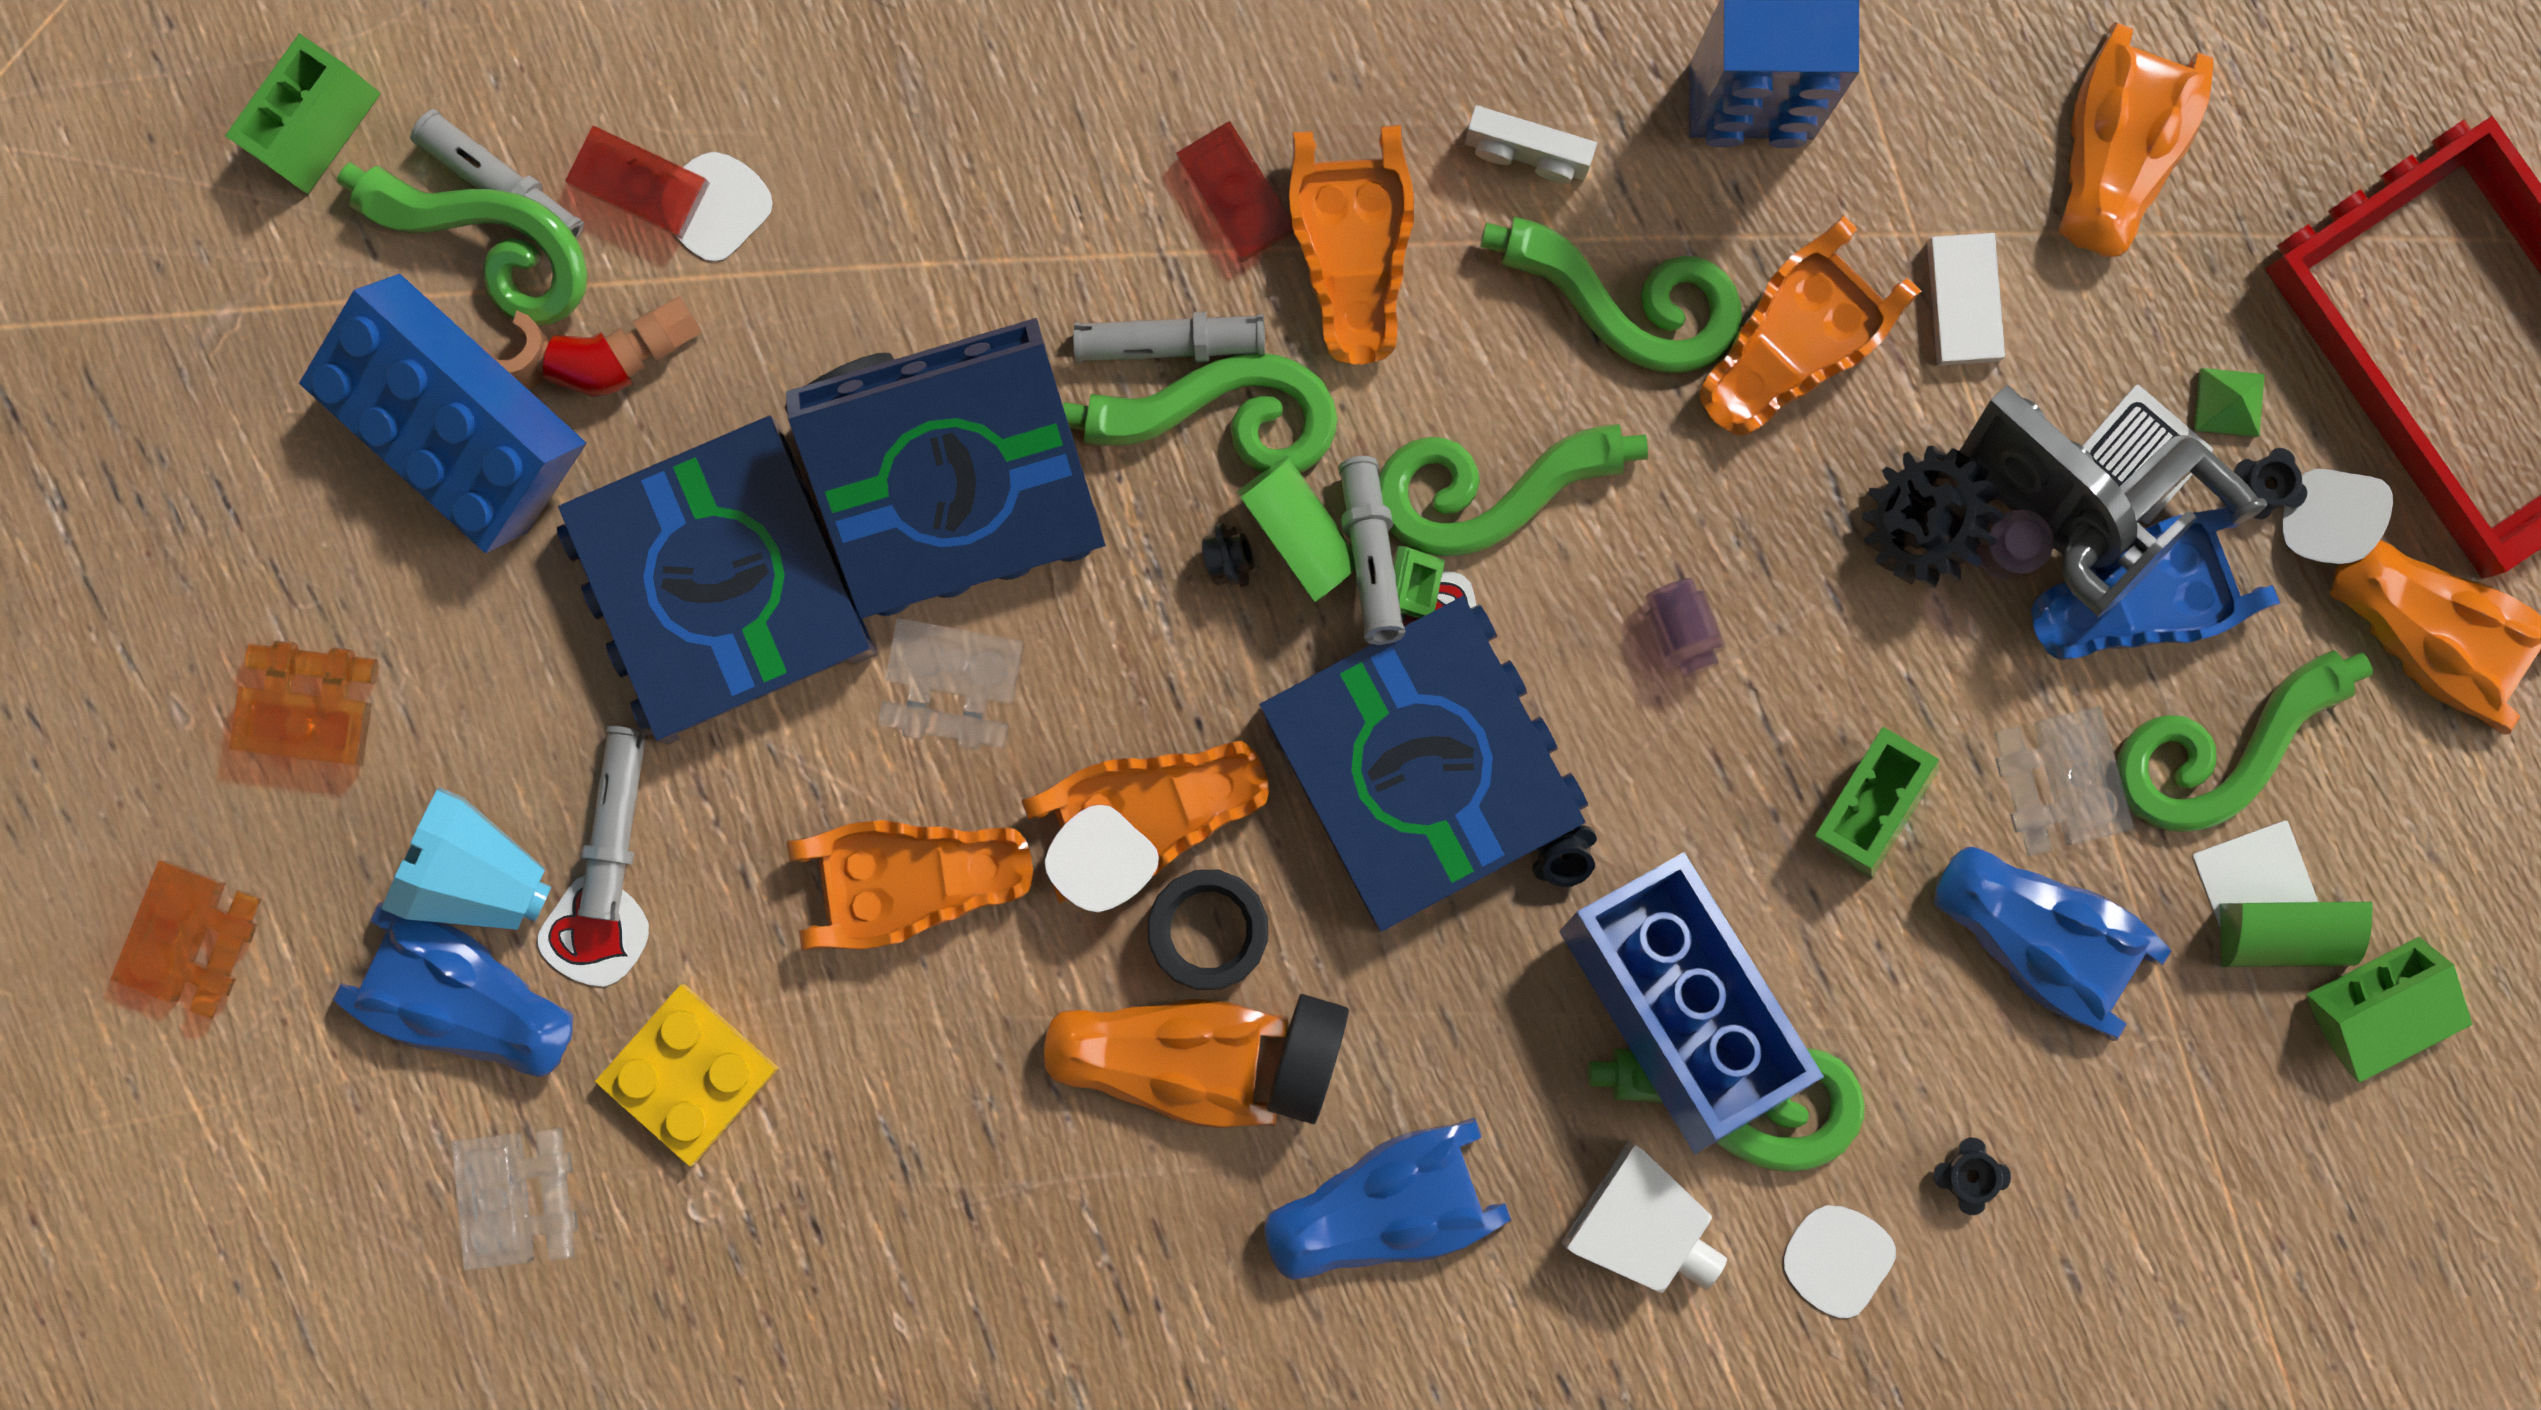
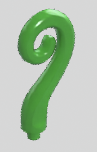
[337,162,588,326]
[1480,216,1742,373]
[1063,353,1338,473]
[1379,424,1648,557]
[2116,650,2373,832]
[1588,1048,1865,1172]

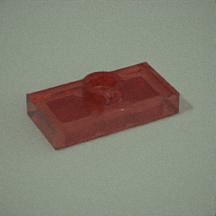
[1176,121,1294,263]
[565,125,710,239]

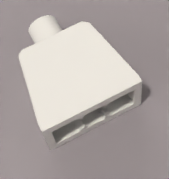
[1561,1141,1727,1293]

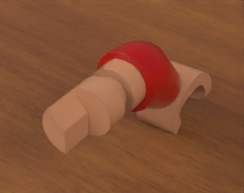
[483,296,703,398]

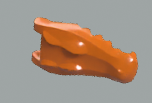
[2058,22,2213,257]
[1289,125,1414,365]
[1700,215,1922,436]
[2330,540,2541,735]
[1021,741,1269,903]
[786,820,1033,951]
[1043,999,1288,1128]

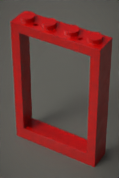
[2265,115,2541,579]

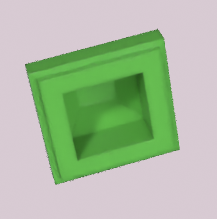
[2194,368,2265,438]
[1392,546,1445,619]

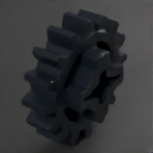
[1862,445,2003,588]

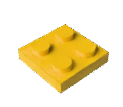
[595,984,780,1167]

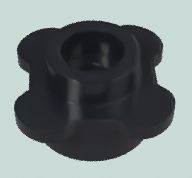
[2233,448,2307,520]
[1202,523,1254,587]
[1532,825,1597,887]
[1933,1137,2011,1215]

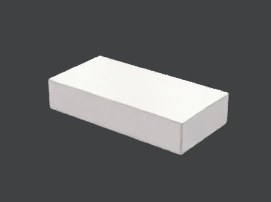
[1927,233,2005,366]

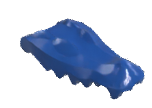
[2031,506,2280,660]
[1933,846,2172,1041]
[332,902,574,1077]
[1264,1118,1512,1280]

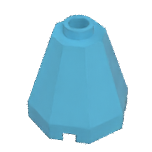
[381,787,551,930]

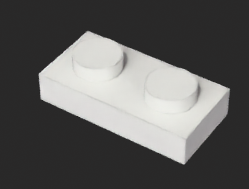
[1465,105,1597,183]

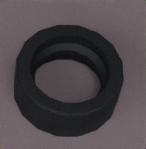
[1148,869,1268,990]
[1266,994,1349,1125]

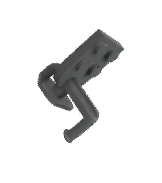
[1959,385,2267,617]

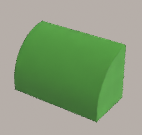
[225,33,381,194]
[1236,456,1355,602]
[1815,727,1939,879]
[2220,902,2373,967]
[2306,937,2473,1083]

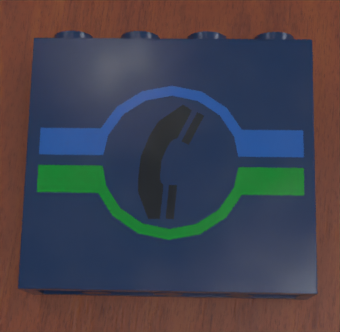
[786,318,1106,619]
[557,415,878,745]
[1259,595,1588,932]

